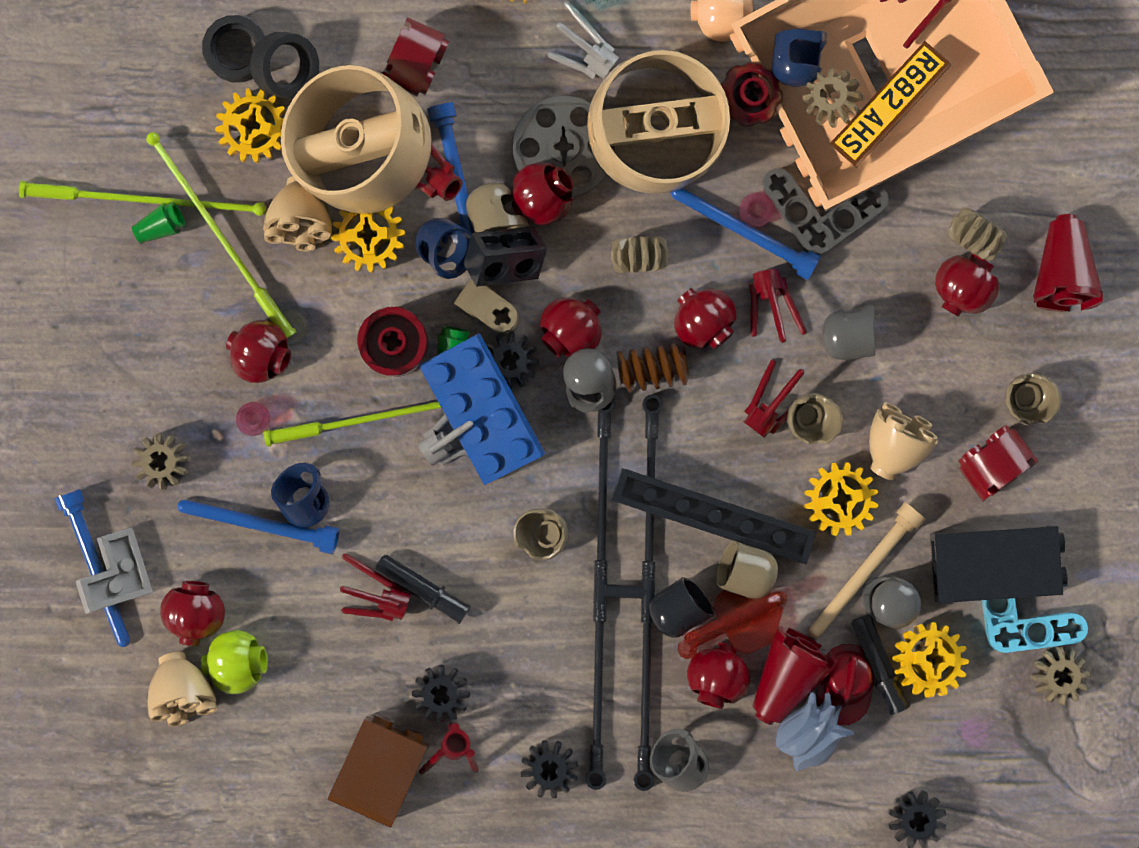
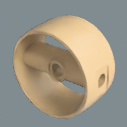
[587,50,730,194]
[281,65,431,214]

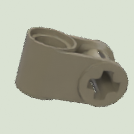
[453,278,520,335]

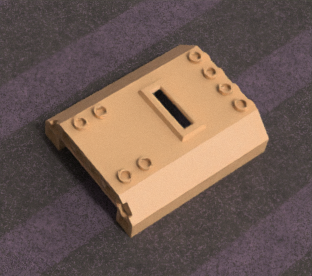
[729,0,1054,211]

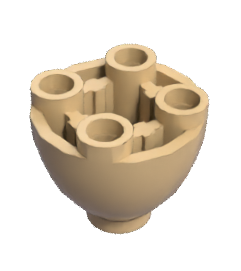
[263,176,332,251]
[869,403,938,480]
[147,652,217,727]

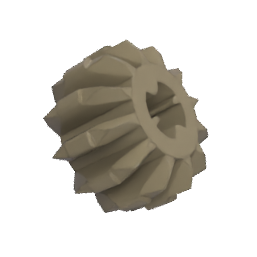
[803,68,863,128]
[947,208,1008,261]
[611,236,669,273]
[131,432,191,490]
[1031,646,1091,705]

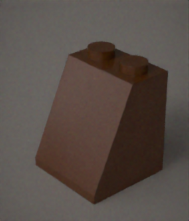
[327,714,429,828]

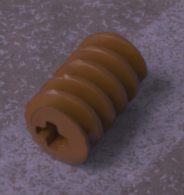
[616,343,689,393]

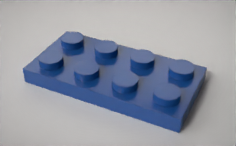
[419,333,545,485]

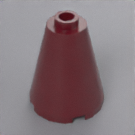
[1033,214,1103,312]
[752,626,838,725]

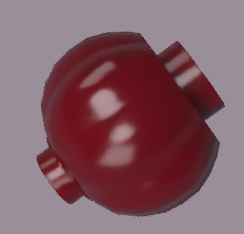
[721,62,783,127]
[512,162,574,225]
[935,253,999,317]
[674,288,737,350]
[540,297,602,358]
[226,320,292,383]
[160,580,225,646]
[686,643,751,709]

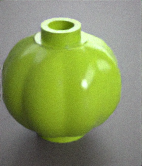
[201,630,268,694]

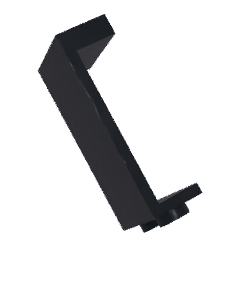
[930,526,1068,603]

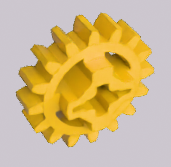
[215,88,286,164]
[331,207,406,273]
[803,462,878,536]
[892,622,969,698]

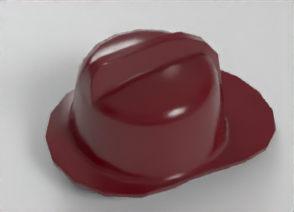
[817,644,875,725]

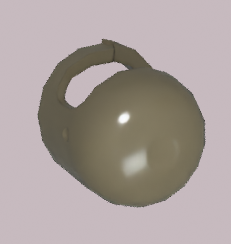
[466,182,529,233]
[715,541,778,599]

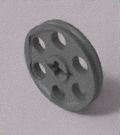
[513,95,615,198]

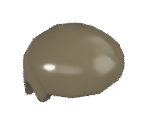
[1005,373,1061,425]
[787,393,843,445]
[513,508,569,560]

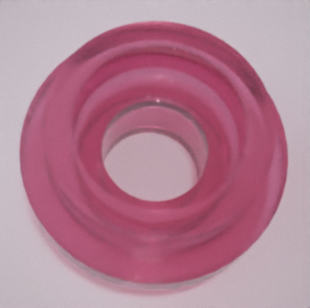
[739,193,774,227]
[236,402,270,436]

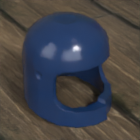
[772,29,828,87]
[415,218,471,279]
[271,462,330,527]

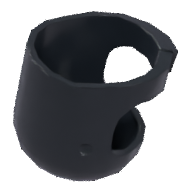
[649,577,715,638]

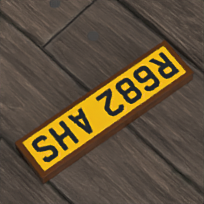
[830,41,952,168]

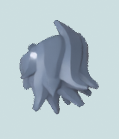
[776,692,854,772]

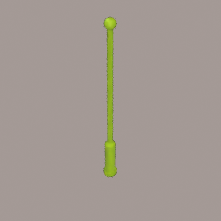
[146,132,297,339]
[19,181,267,216]
[263,401,441,447]

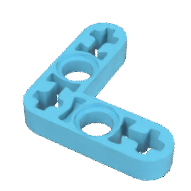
[982,598,1088,653]

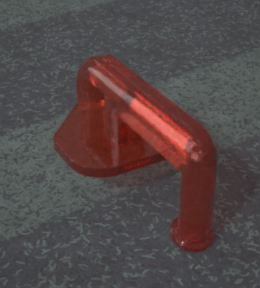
[677,590,788,659]

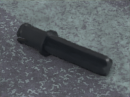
[375,555,471,624]
[852,614,910,715]

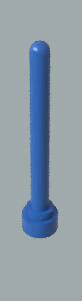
[427,102,474,234]
[671,188,821,280]
[54,489,130,647]
[177,500,340,555]

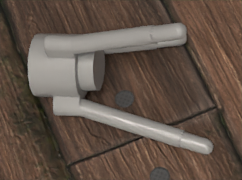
[548,1,619,79]
[418,415,473,466]

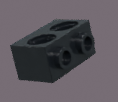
[464,226,547,287]

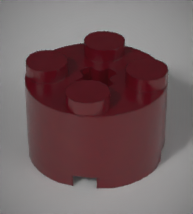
[382,17,450,97]
[357,306,429,377]
[958,425,1039,502]

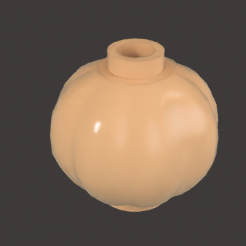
[691,0,753,42]

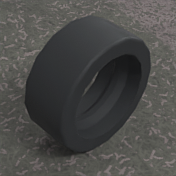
[202,15,265,83]
[250,32,319,98]

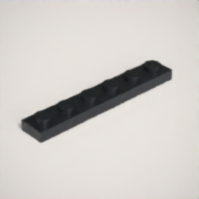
[611,468,817,564]

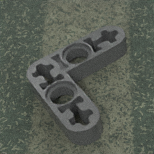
[762,168,889,255]

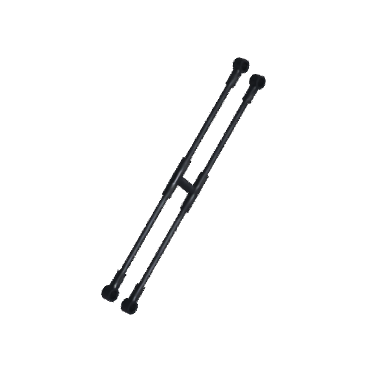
[586,394,663,791]

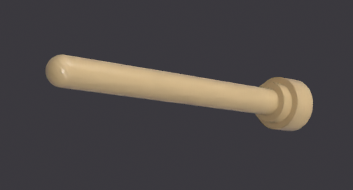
[808,502,926,638]

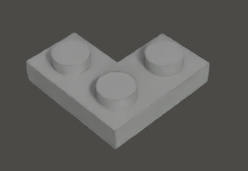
[75,528,153,614]

